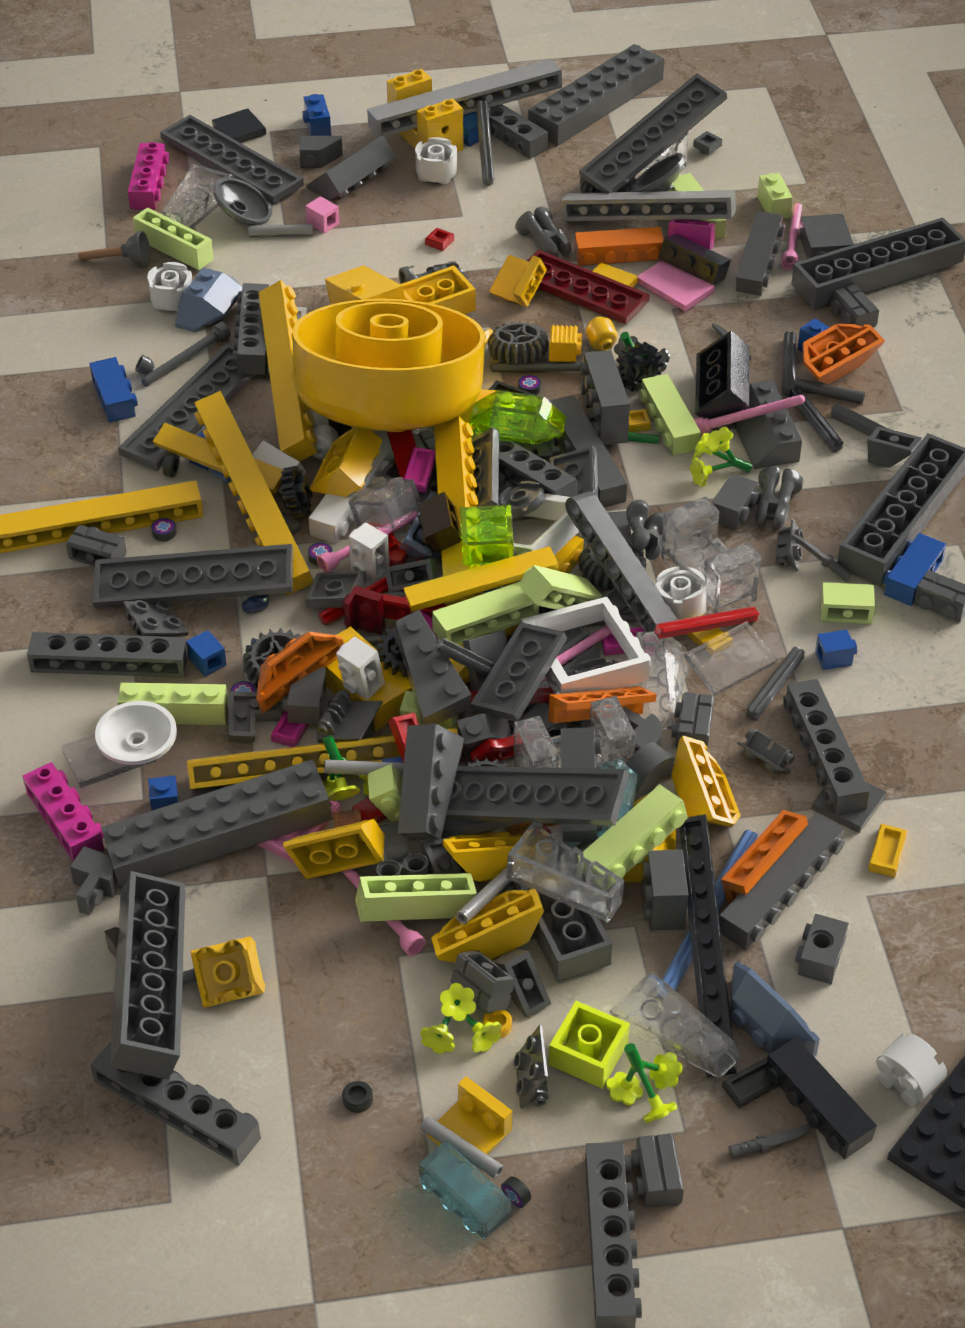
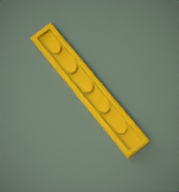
[153,423,284,494]
[404,546,559,612]

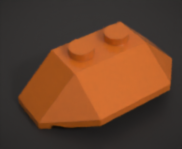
[802,324,885,384]
[256,632,344,713]

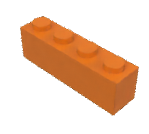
[574,227,664,266]

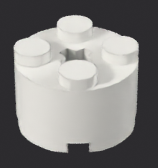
[415,137,457,184]
[147,262,193,312]
[655,567,707,620]
[876,1033,947,1107]

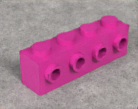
[128,142,169,210]
[22,762,104,861]

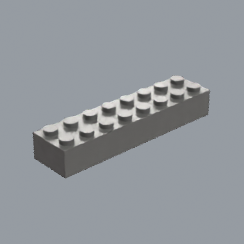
[528,44,664,146]
[791,217,965,309]
[837,433,965,585]
[101,759,333,889]
[110,871,186,1080]

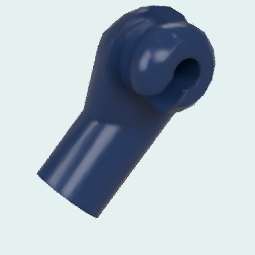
[242,594,270,613]

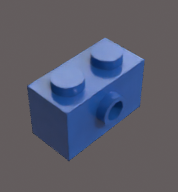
[302,94,331,136]

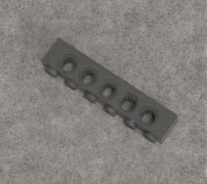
[463,82,548,159]
[233,283,269,375]
[471,424,578,497]
[27,632,188,678]
[783,679,870,815]
[90,1041,261,1166]
[585,1142,642,1328]

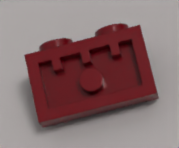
[342,586,386,634]

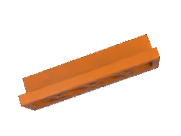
[548,686,657,723]
[721,810,808,905]

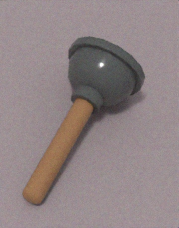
[78,231,150,266]

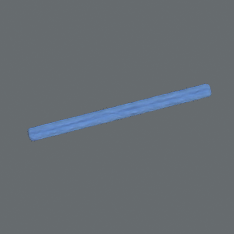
[656,829,758,1002]

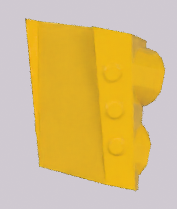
[191,936,265,1008]

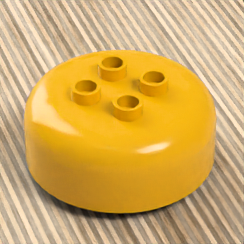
[293,299,485,432]

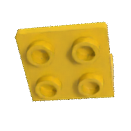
[490,255,547,307]
[427,1076,512,1170]

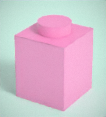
[305,196,339,233]

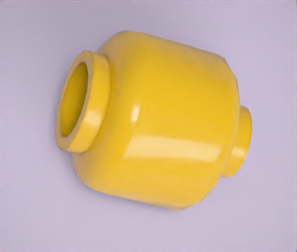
[585,317,618,351]

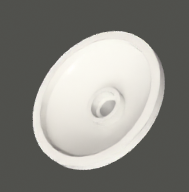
[95,701,177,765]

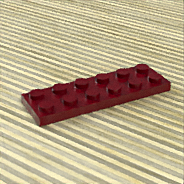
[527,249,650,324]

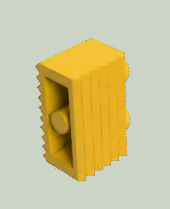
[549,325,582,363]

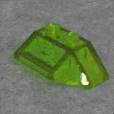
[469,390,567,444]

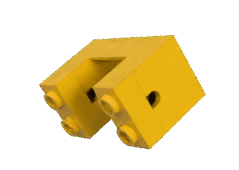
[386,69,463,152]

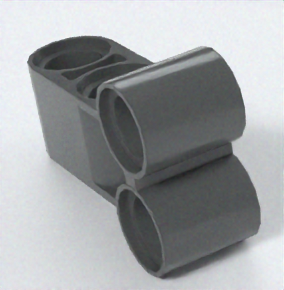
[376,821,429,876]

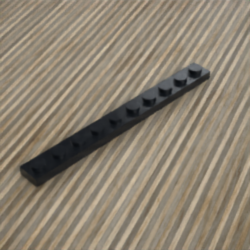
[679,814,737,1078]

